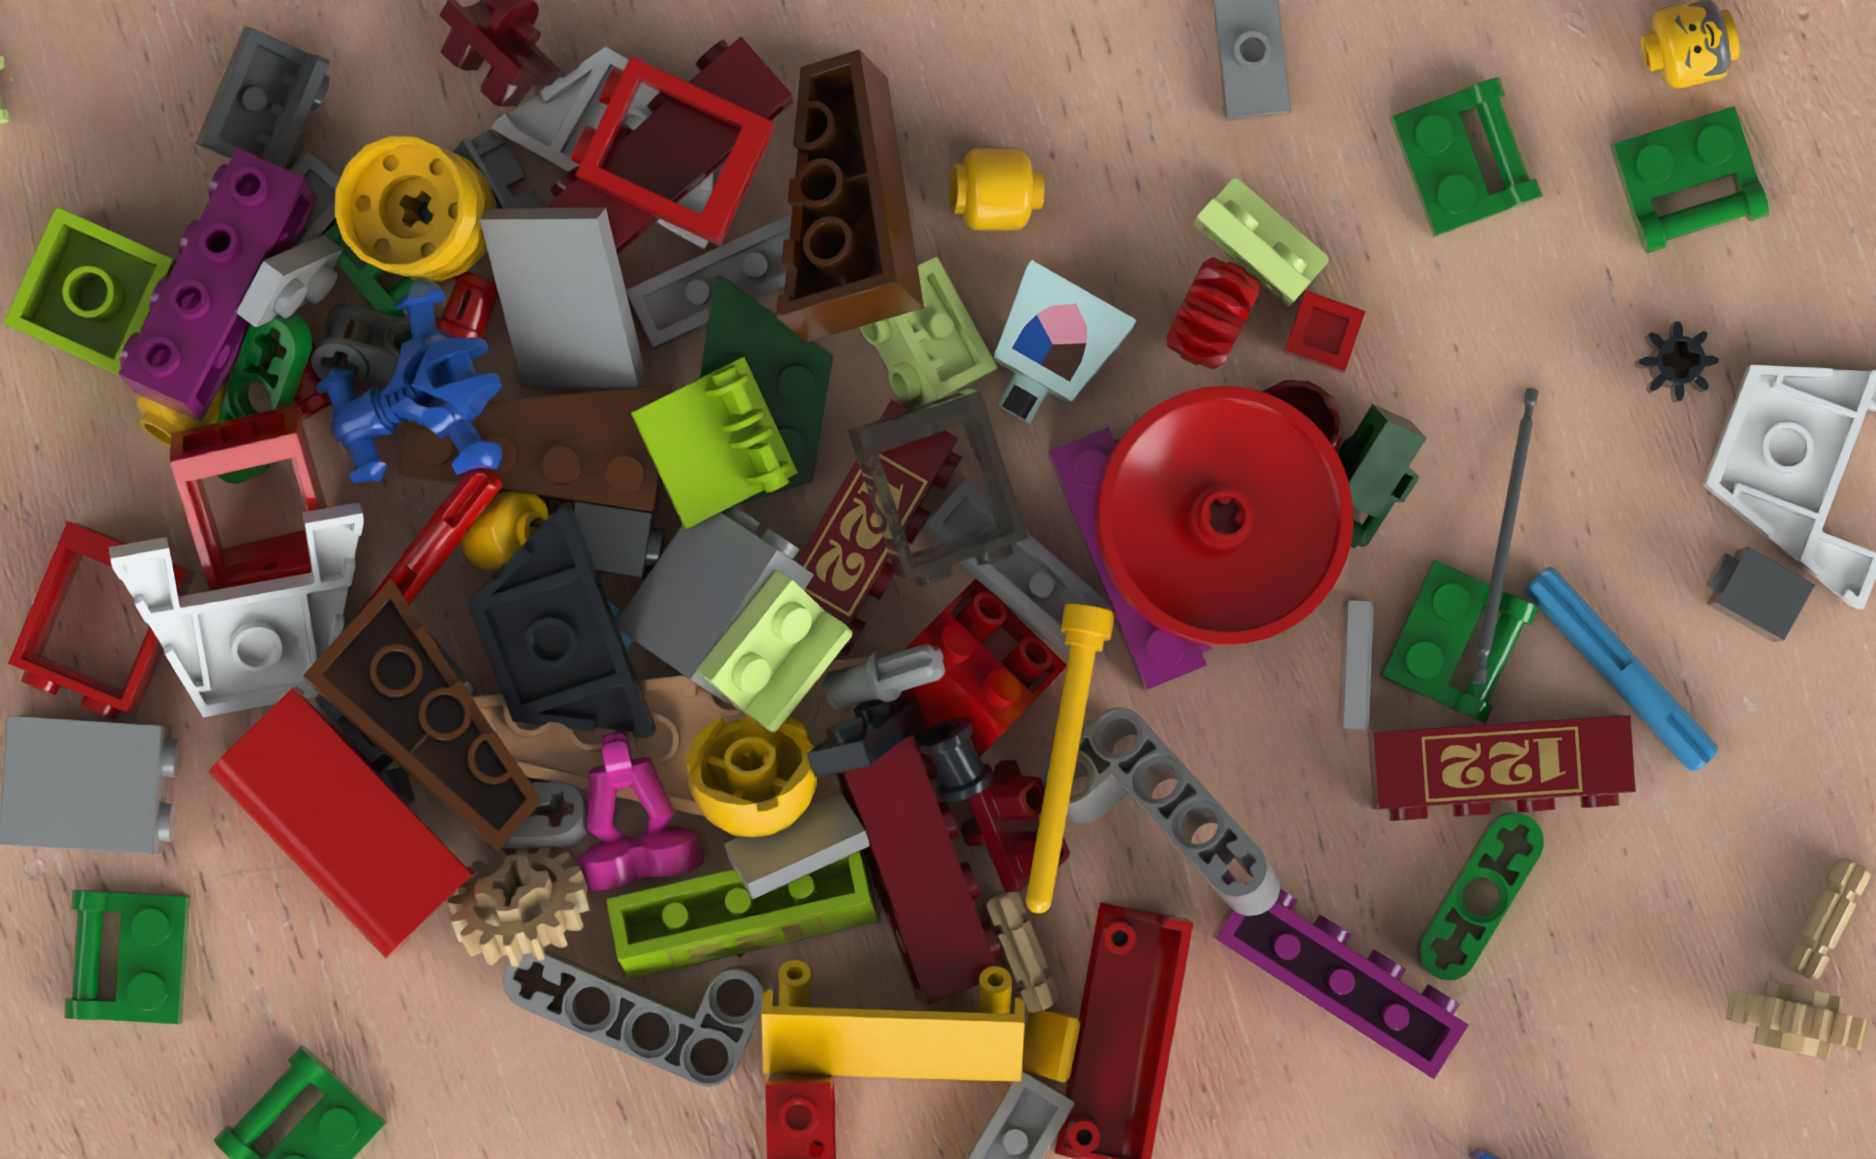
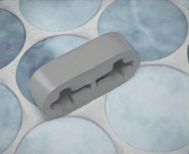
[482,782,589,848]

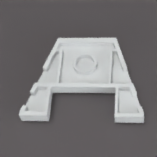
[1702,365,1876,610]
[109,502,364,718]

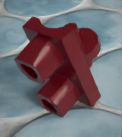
[439,0,561,107]
[960,760,1070,893]

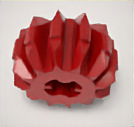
[1166,257,1260,370]

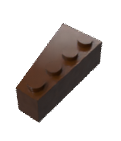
[776,49,924,343]
[398,384,676,515]
[303,578,543,851]

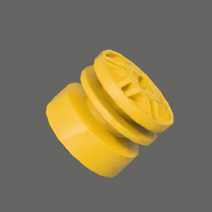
[335,136,497,281]

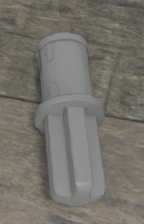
[823,644,945,712]

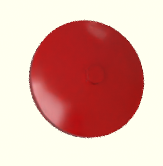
[1094,386,1353,646]

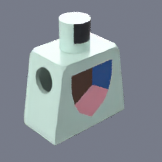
[993,260,1137,424]

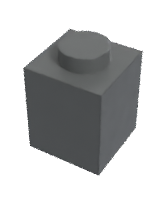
[574,502,664,579]
[1706,547,1815,642]

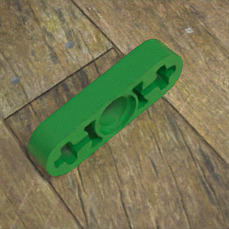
[216,313,312,484]
[1417,813,1544,980]

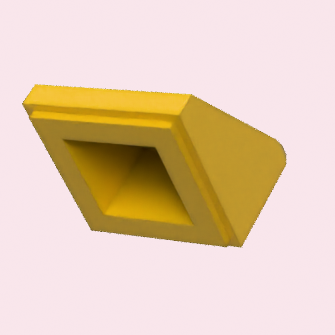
[1022,1009,1081,1082]

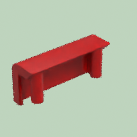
[208,686,475,959]
[1055,902,1194,1159]

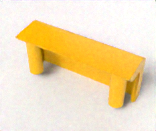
[762,960,1025,1082]

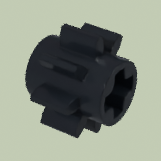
[1635,321,1719,403]

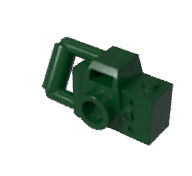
[1338,404,1426,548]

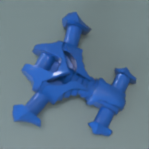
[316,277,502,484]

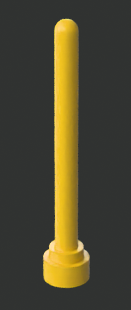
[1026,604,1115,913]

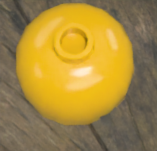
[686,713,817,838]

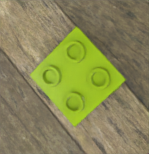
[631,357,798,529]

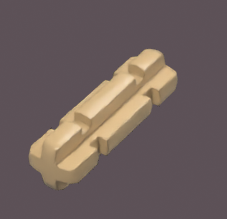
[1787,858,1870,980]
[983,890,1060,1013]

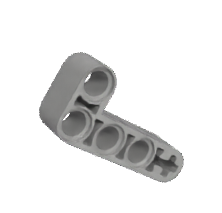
[1041,707,1280,916]
[503,950,765,1087]

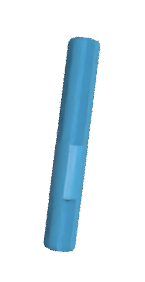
[1525,567,1718,772]

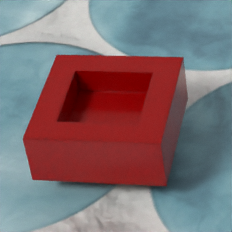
[1283,290,1366,373]

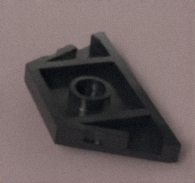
[467,502,656,738]

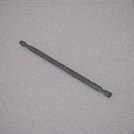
[1472,388,1539,685]

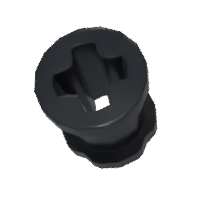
[916,717,995,802]

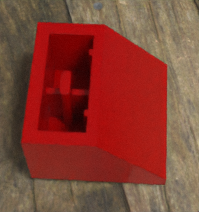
[896,578,1067,758]

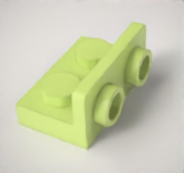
[1193,178,1329,308]
[859,257,998,414]
[696,569,852,732]

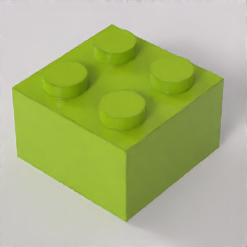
[3,206,177,376]

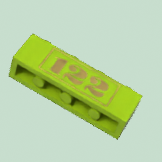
[606,850,879,979]

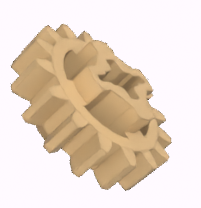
[448,847,591,967]
[1726,980,1871,1061]

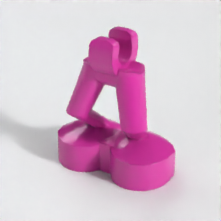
[577,731,704,891]

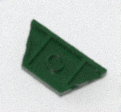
[677,275,833,520]

